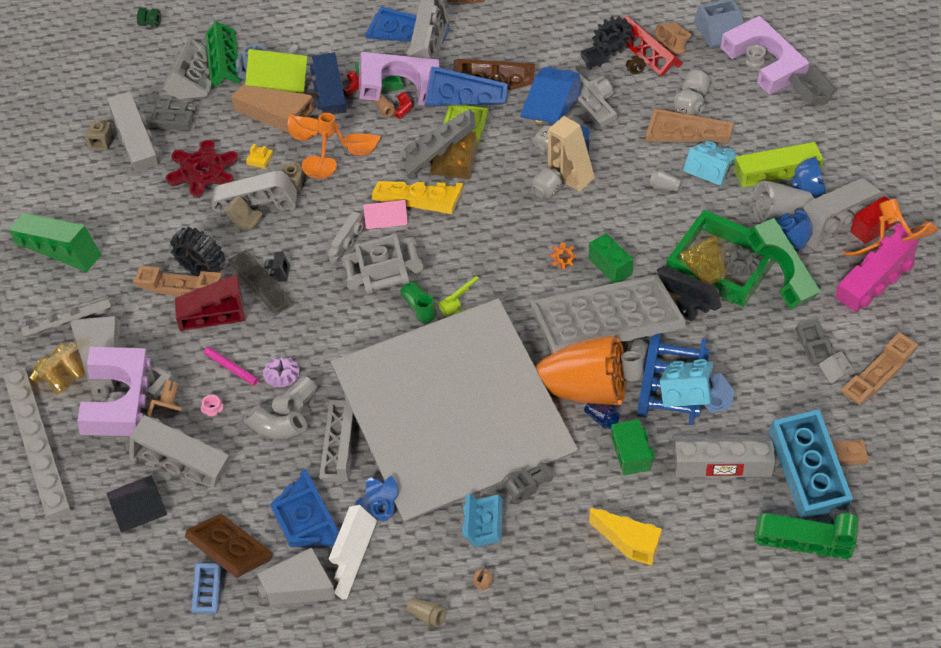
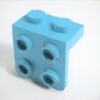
[683,141,739,186]
[660,359,714,407]

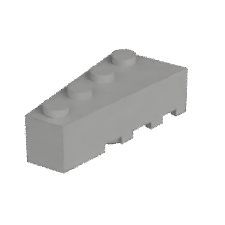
[107,91,160,172]
[803,178,881,250]
[129,415,229,488]

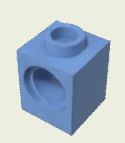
[704,373,735,413]

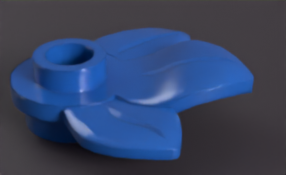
[355,476,398,521]

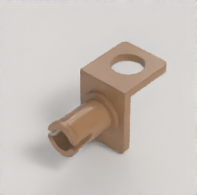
[146,380,182,418]

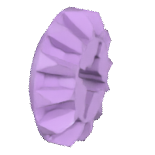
[263,355,299,387]

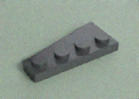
[406,109,475,179]

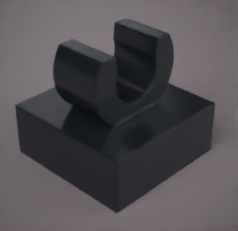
[581,45,607,70]
[264,251,290,282]

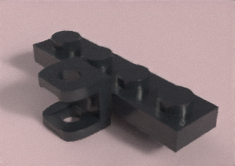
[657,266,722,321]

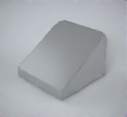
[819,351,854,383]

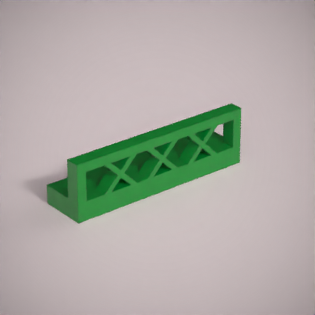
[205,21,241,86]

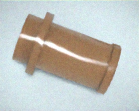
[373,94,395,117]

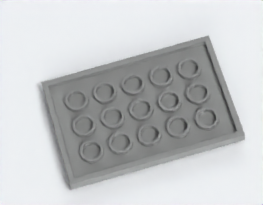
[530,274,686,353]

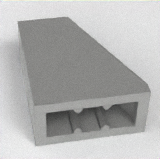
[256,548,335,605]

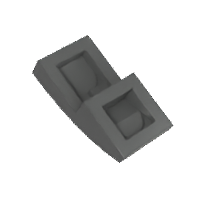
[795,321,834,365]

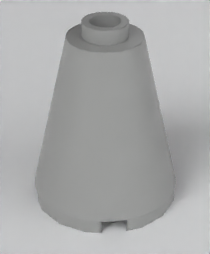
[753,181,815,223]

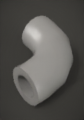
[243,404,307,440]

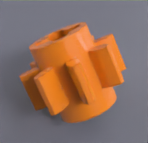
[548,242,577,269]

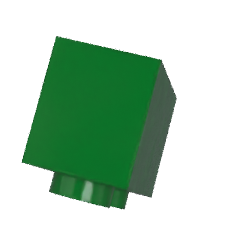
[588,233,633,283]
[611,419,655,476]

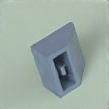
[694,0,743,49]

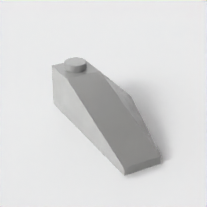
[163,37,211,100]

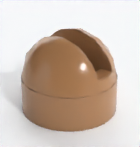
[473,568,493,590]

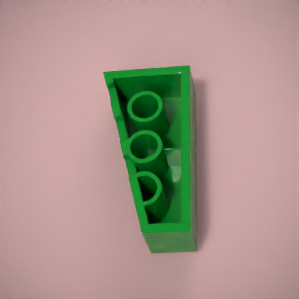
[8,213,102,272]

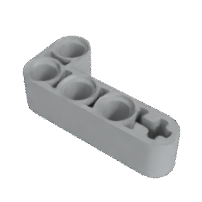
[211,171,297,212]

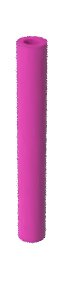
[203,347,259,386]

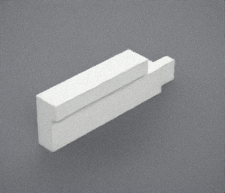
[329,505,377,600]

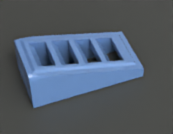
[191,563,223,614]

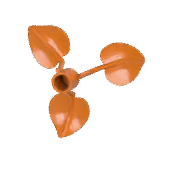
[288,113,381,179]
[841,199,939,256]

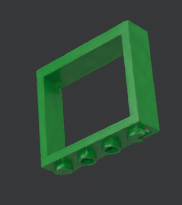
[666,210,775,307]

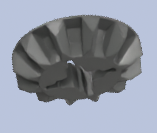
[723,247,759,276]

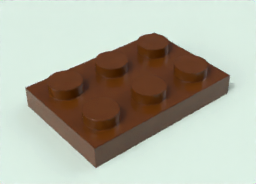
[185,514,273,578]

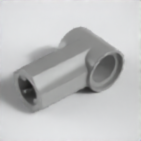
[621,339,649,381]
[272,377,317,416]

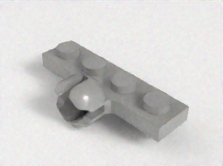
[569,67,618,128]

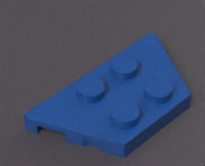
[270,469,339,547]

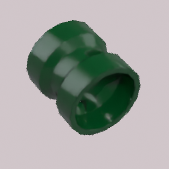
[137,7,161,28]

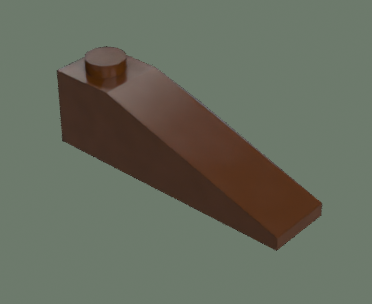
[453,59,535,90]

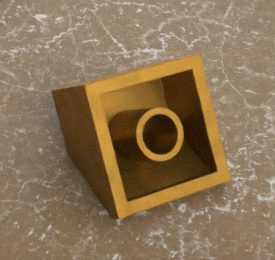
[430,132,478,179]

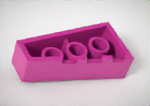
[835,223,919,312]

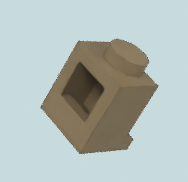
[84,119,113,150]
[282,162,305,194]

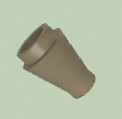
[407,598,446,627]

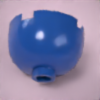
[791,157,827,199]
[776,210,812,251]

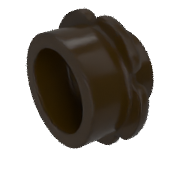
[626,56,645,75]

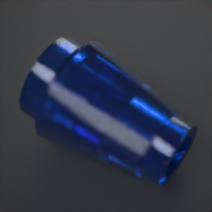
[584,403,620,429]

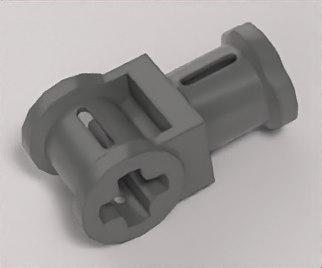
[501,462,552,504]

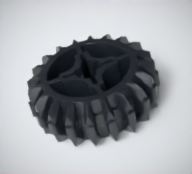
[169,227,226,276]

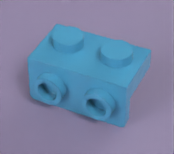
[462,494,503,547]

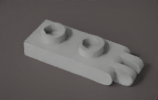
[328,211,363,264]

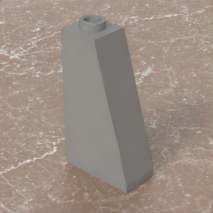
[71,316,120,396]

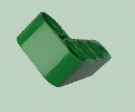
[754,513,859,560]

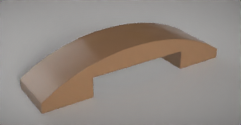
[133,266,222,296]
[841,332,918,405]

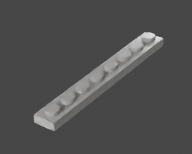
[3,368,71,520]

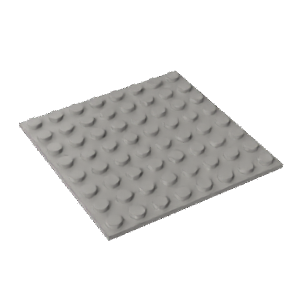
[330,298,578,523]

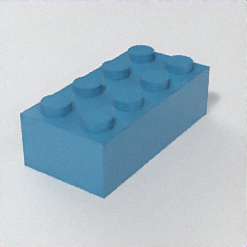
[769,409,853,519]

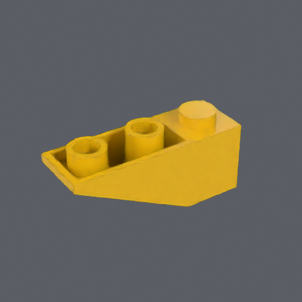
[589,508,662,565]

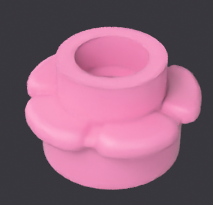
[201,395,223,416]

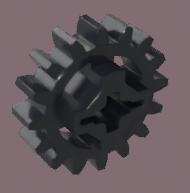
[592,16,634,56]

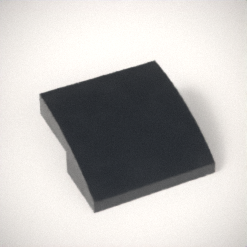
[106,475,167,533]

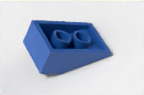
[521,67,581,123]

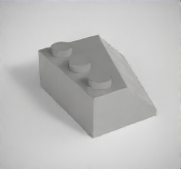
[407,0,448,59]

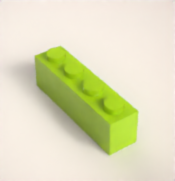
[734,142,823,188]

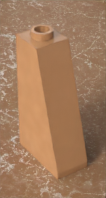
[231,85,314,133]

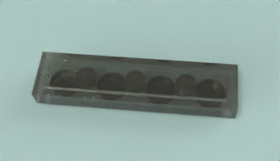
[228,250,294,316]

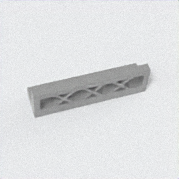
[319,396,356,481]

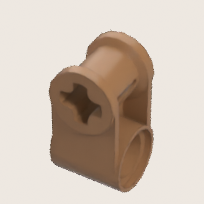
[655,22,691,54]

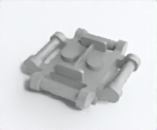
[341,233,423,295]

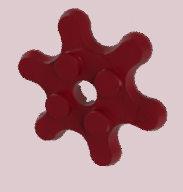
[165,140,238,198]

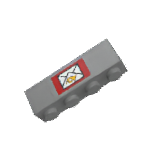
[672,435,775,477]

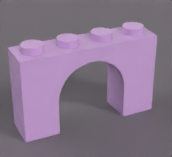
[720,16,810,95]
[359,52,439,105]
[77,347,151,436]

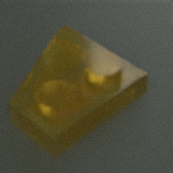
[680,235,726,285]

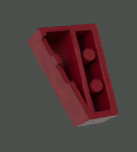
[175,274,246,331]

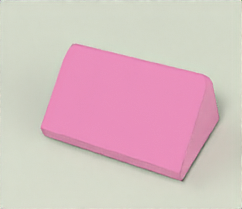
[363,200,408,229]

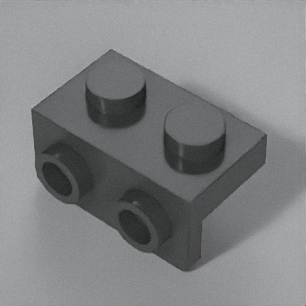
[788,65,836,105]

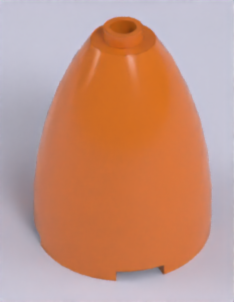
[535,335,626,405]

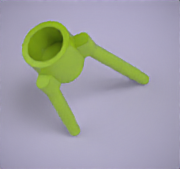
[438,276,479,318]

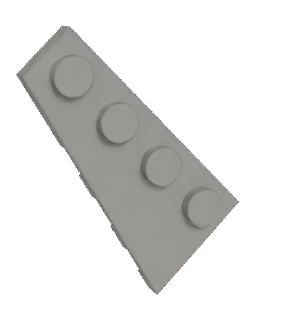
[21,296,111,337]

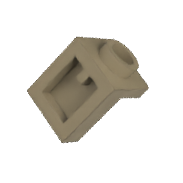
[224,196,262,229]

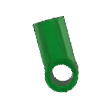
[400,281,435,323]

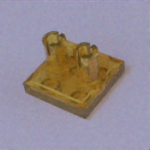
[30,341,85,395]

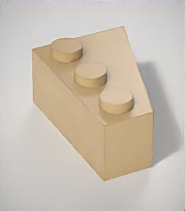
[548,116,595,192]

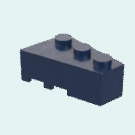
[309,52,346,115]

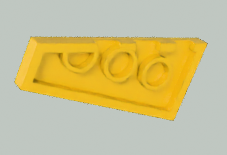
[372,181,463,214]

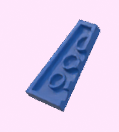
[365,7,450,43]
[424,66,508,106]

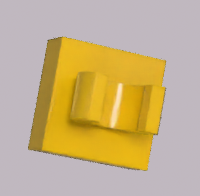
[246,144,273,169]

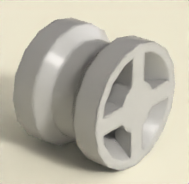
[745,44,766,68]

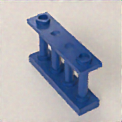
[637,333,710,425]

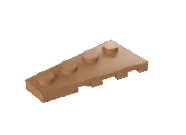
[645,108,734,142]

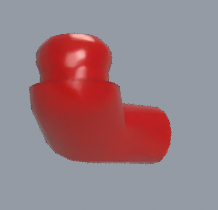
[343,71,359,97]
[394,92,412,119]

